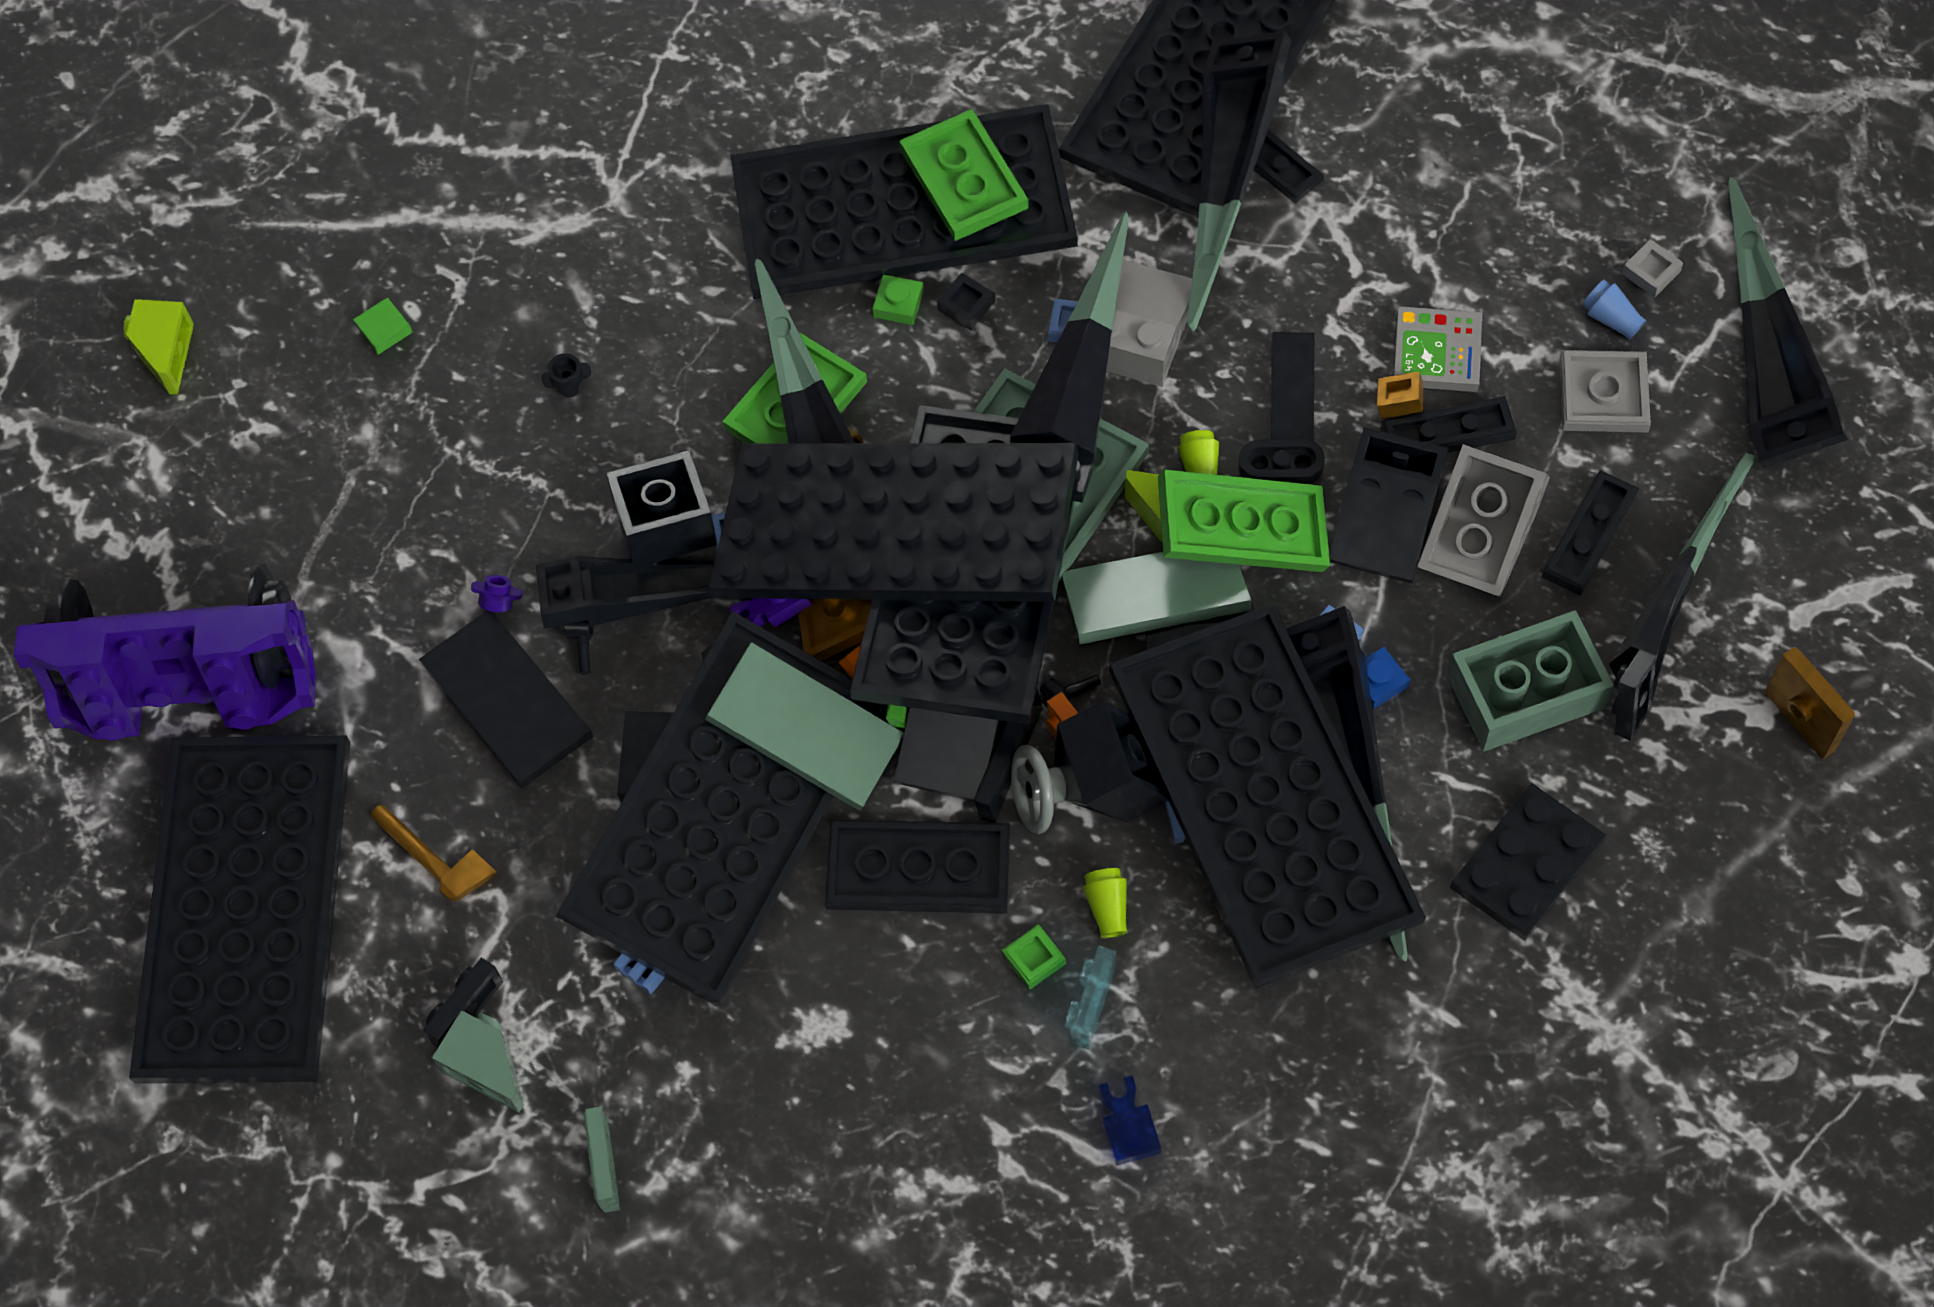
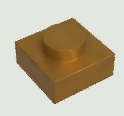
[1377,371,1424,419]

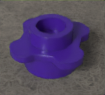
[471,575,523,612]

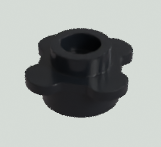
[541,353,591,397]

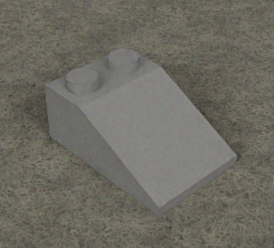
[1107,260,1192,387]
[1418,444,1550,597]

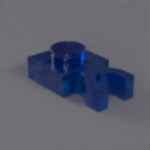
[1099,1075,1161,1166]

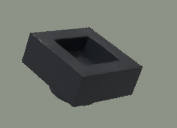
[937,272,995,330]

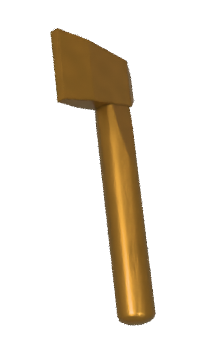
[371,805,497,901]

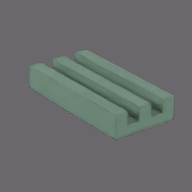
[583,1106,620,1213]

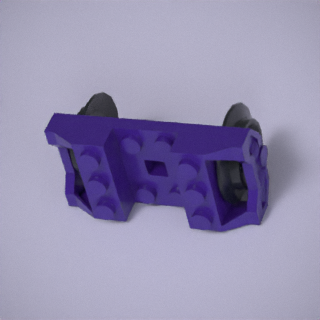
[13,563,317,741]

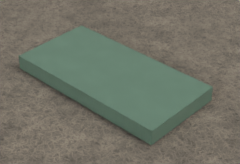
[1062,552,1251,644]
[705,642,904,811]

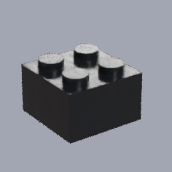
[606,450,717,568]

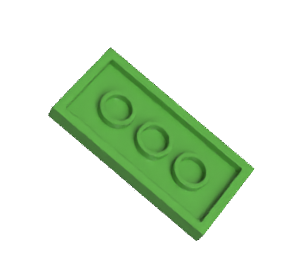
[1158,470,1330,572]

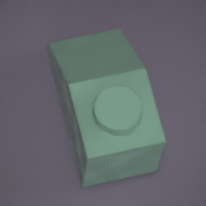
[432,1010,524,1113]

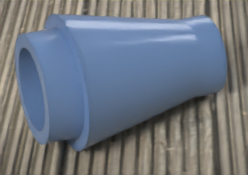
[1582,279,1646,340]

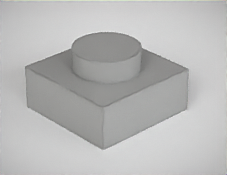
[1622,239,1683,298]

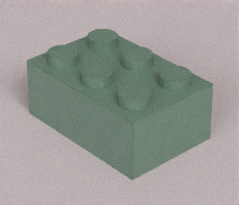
[1447,610,1614,752]

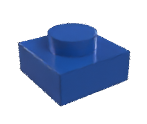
[1365,647,1410,709]

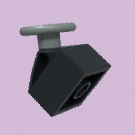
[1011,701,1168,834]

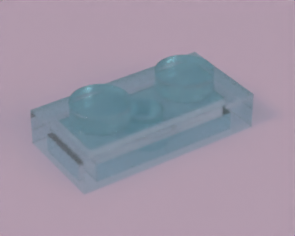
[1065,946,1116,1050]

